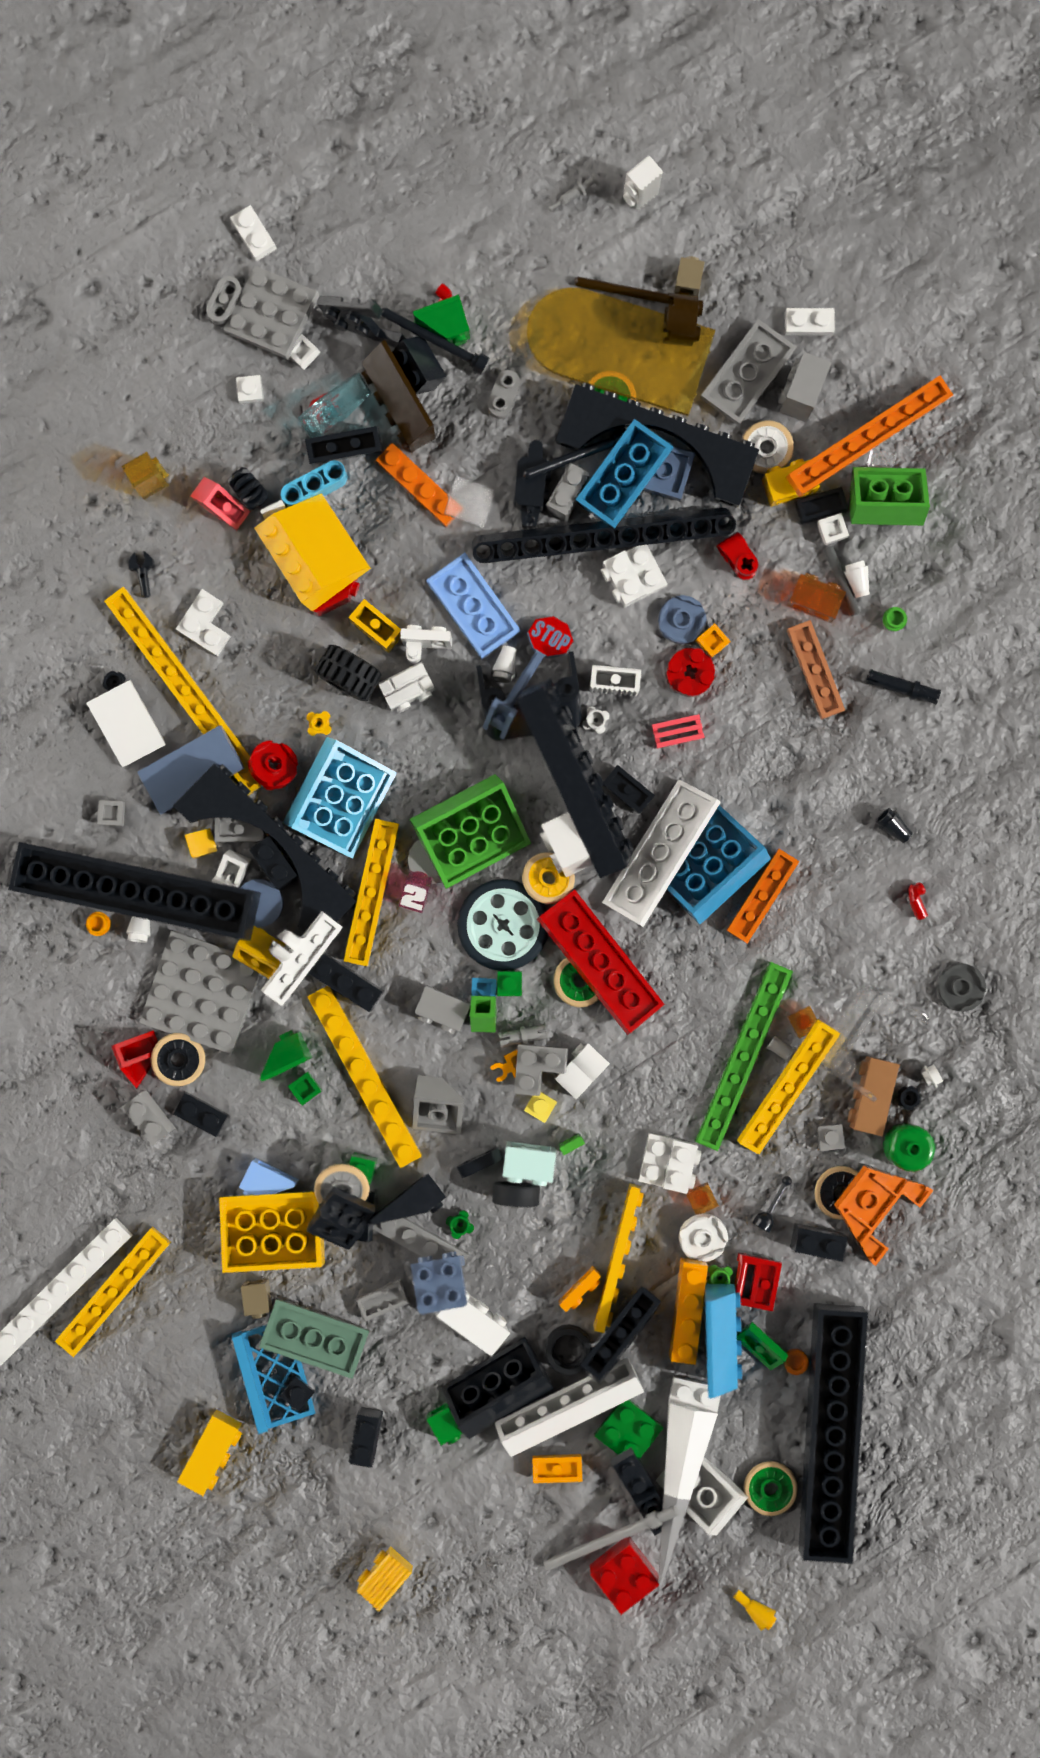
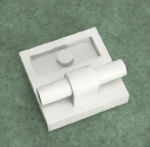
[401,625,452,664]

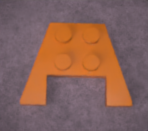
[834,1165,934,1266]

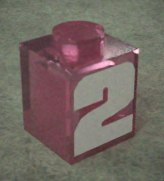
[399,871,433,913]

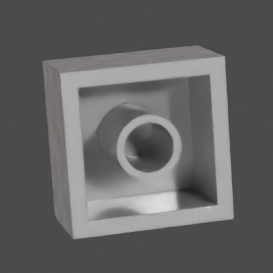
[778,352,832,422]

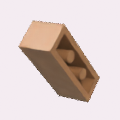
[848,1056,900,1137]

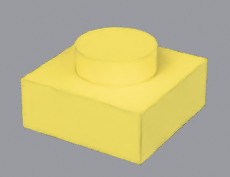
[524,1092,557,1123]

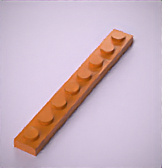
[786,375,953,497]

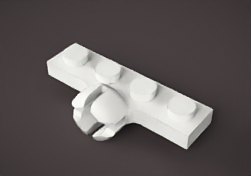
[261,911,343,1006]

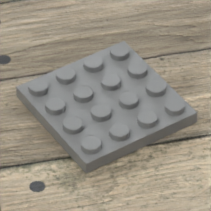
[139,930,260,1054]

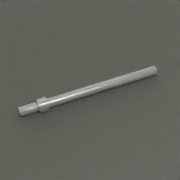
[544,1506,679,1571]

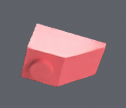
[190,477,251,531]

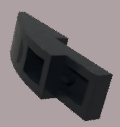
[610,1448,663,1535]

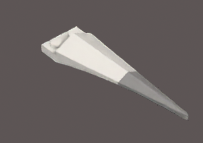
[658,1376,720,1586]

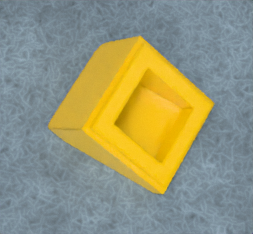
[185,828,218,859]

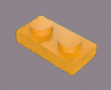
[559,1266,601,1312]
[532,1454,582,1483]

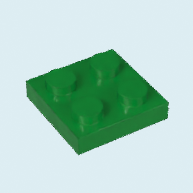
[594,1399,663,1458]

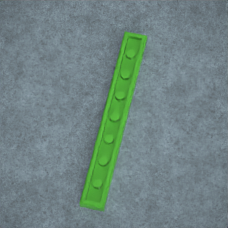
[695,962,793,1151]

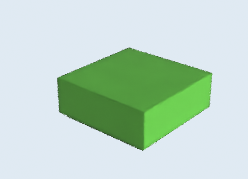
[559,1133,585,1156]

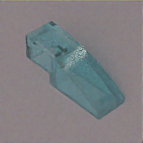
[298,373,371,438]

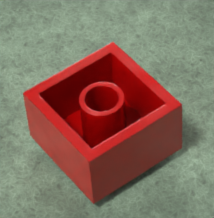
[590,1536,659,1615]

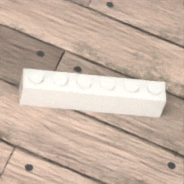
[494,1357,644,1457]

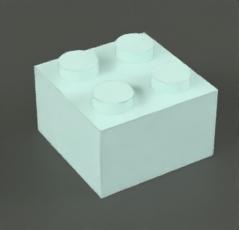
[503,1141,556,1186]

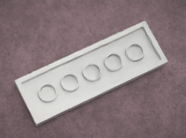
[602,779,720,927]

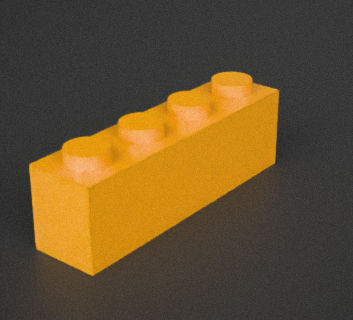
[669,1257,708,1365]

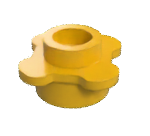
[306,711,332,736]

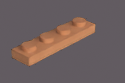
[787,620,845,720]

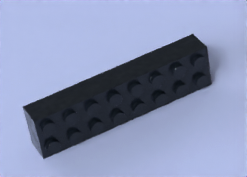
[516,678,634,878]

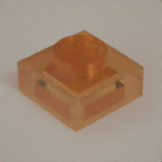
[787,1005,817,1039]
[686,1182,719,1215]

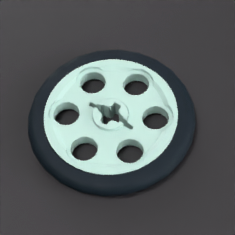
[457,879,548,971]

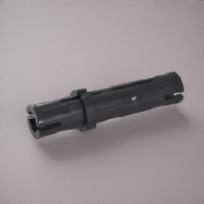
[866,669,941,705]

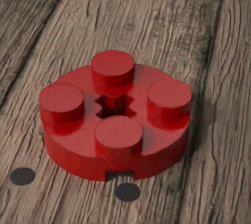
[666,648,715,697]
[247,741,298,790]

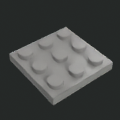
[223,266,320,359]

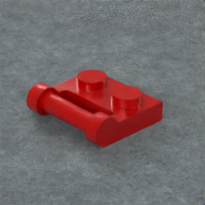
[735,1253,782,1311]

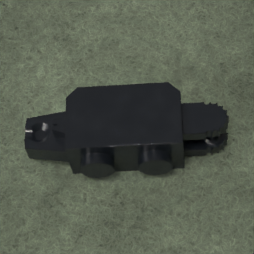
[514,439,551,528]

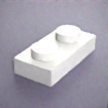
[230,205,277,261]
[785,308,835,335]

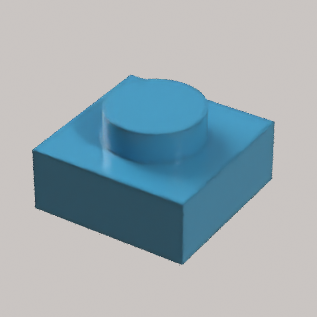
[471,978,497,996]

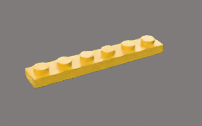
[344,819,400,967]
[737,1019,840,1155]
[593,1183,643,1333]
[55,1227,171,1357]

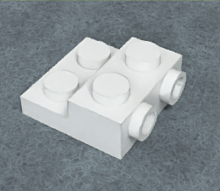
[601,545,668,608]
[638,1133,701,1194]

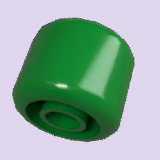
[883,1123,935,1172]

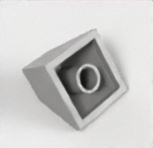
[412,1075,464,1134]

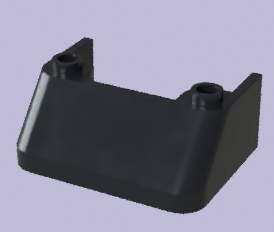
[476,651,582,741]

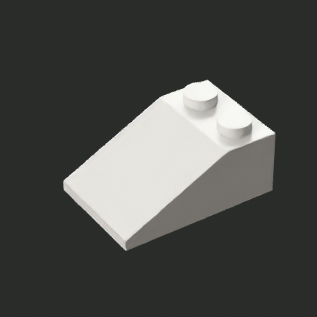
[656,1457,748,1535]

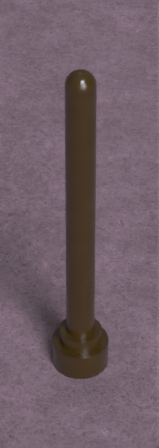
[574,277,689,305]

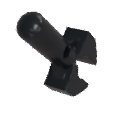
[128,551,155,598]

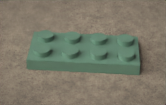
[259,1298,369,1379]

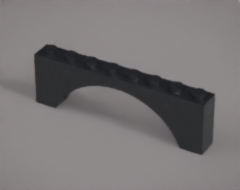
[556,383,760,508]
[173,763,357,933]

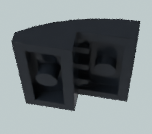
[307,1187,376,1250]

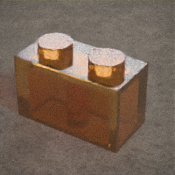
[787,573,846,623]

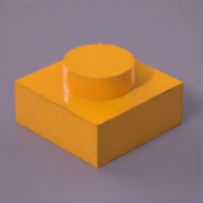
[696,624,731,659]

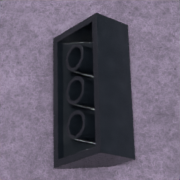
[441,1337,553,1439]

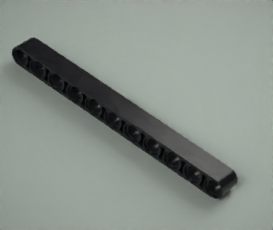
[472,507,736,563]

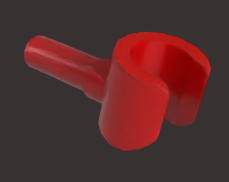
[435,284,452,302]

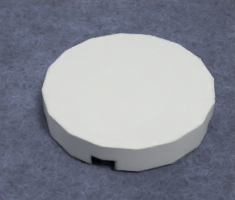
[678,1213,728,1262]

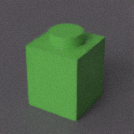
[470,996,497,1033]

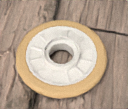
[742,420,794,474]

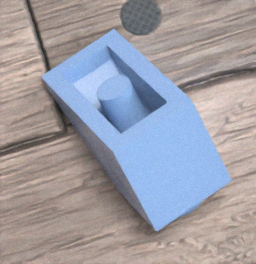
[239,1158,299,1195]

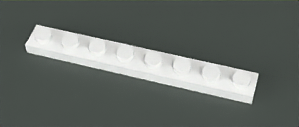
[0,1218,133,1366]

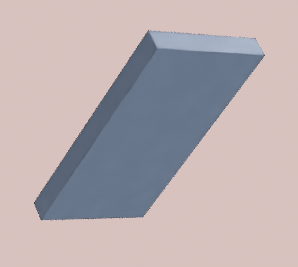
[137,725,245,815]

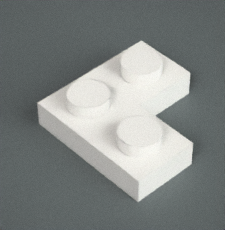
[176,589,231,657]

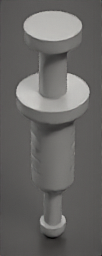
[548,173,599,211]

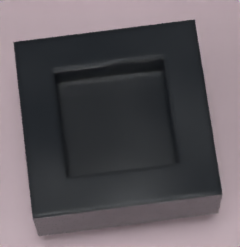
[280,1375,315,1412]

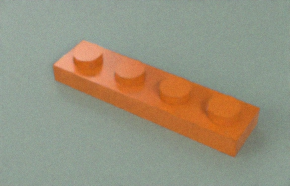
[376,443,462,527]
[726,848,800,944]

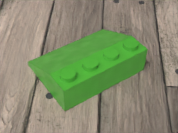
[409,774,531,889]

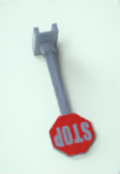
[482,616,573,740]

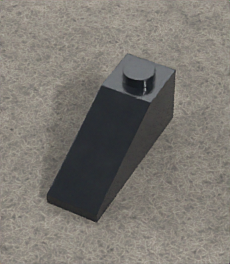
[368,1174,446,1225]

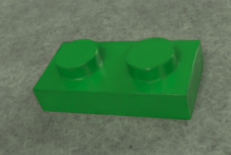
[736,1322,788,1371]

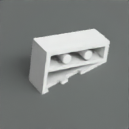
[434,1291,510,1356]

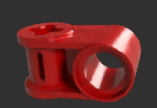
[717,531,758,580]

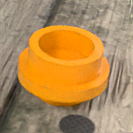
[86,912,111,936]

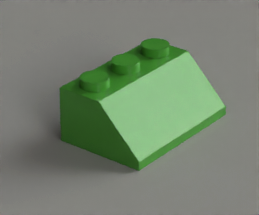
[849,467,930,526]

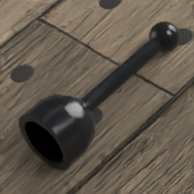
[752,1176,792,1233]

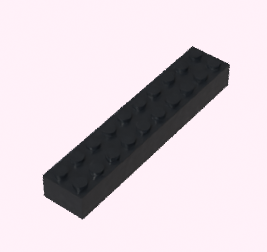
[8,842,261,941]
[798,1303,868,1564]

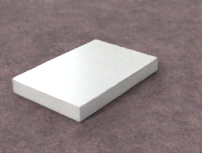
[87,680,166,767]

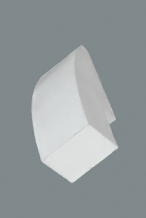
[211,849,251,888]

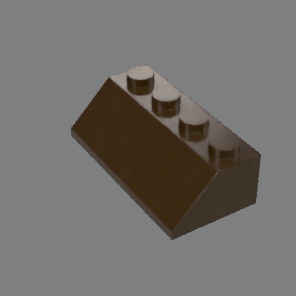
[361,340,436,452]

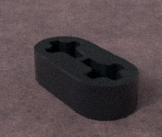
[457,1147,503,1178]

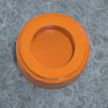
[783,1349,809,1375]

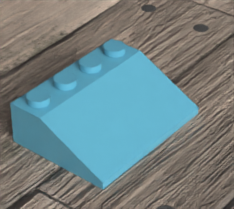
[283,737,396,859]

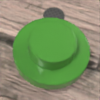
[882,607,907,632]

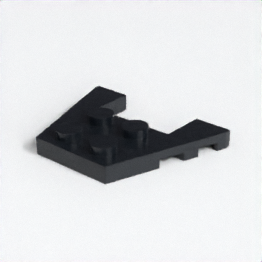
[317,295,406,348]

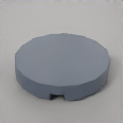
[658,595,707,645]
[241,879,284,927]

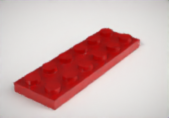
[537,889,665,1035]

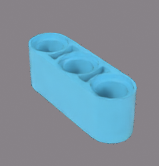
[280,460,347,507]

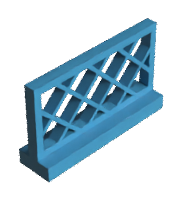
[232,1324,316,1434]

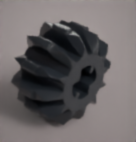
[228,467,268,510]

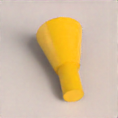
[733,1590,777,1631]

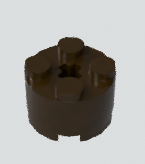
[663,293,703,346]

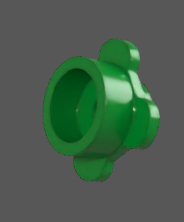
[446,1210,474,1239]

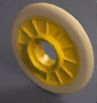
[522,852,575,904]

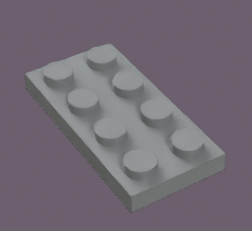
[700,319,797,426]

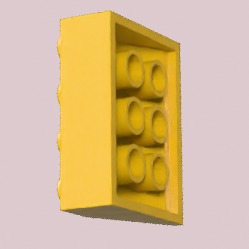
[254,493,371,612]
[219,1192,325,1273]

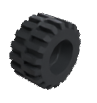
[314,645,382,701]

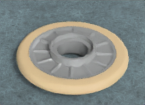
[314,1164,369,1204]

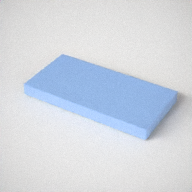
[426,553,521,659]

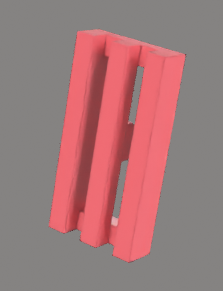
[651,714,705,749]

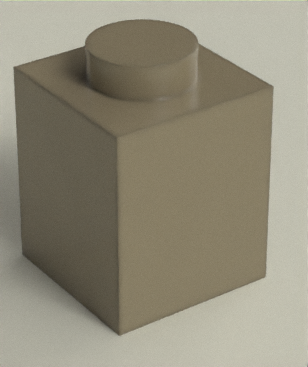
[674,256,705,296]
[241,1278,273,1319]

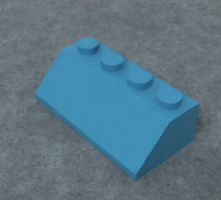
[576,419,674,528]
[705,1284,742,1399]

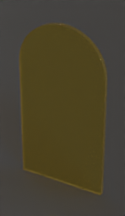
[527,288,716,416]

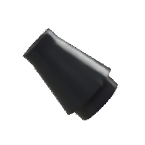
[876,808,913,843]

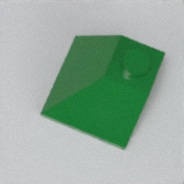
[413,294,470,346]
[260,1030,313,1083]

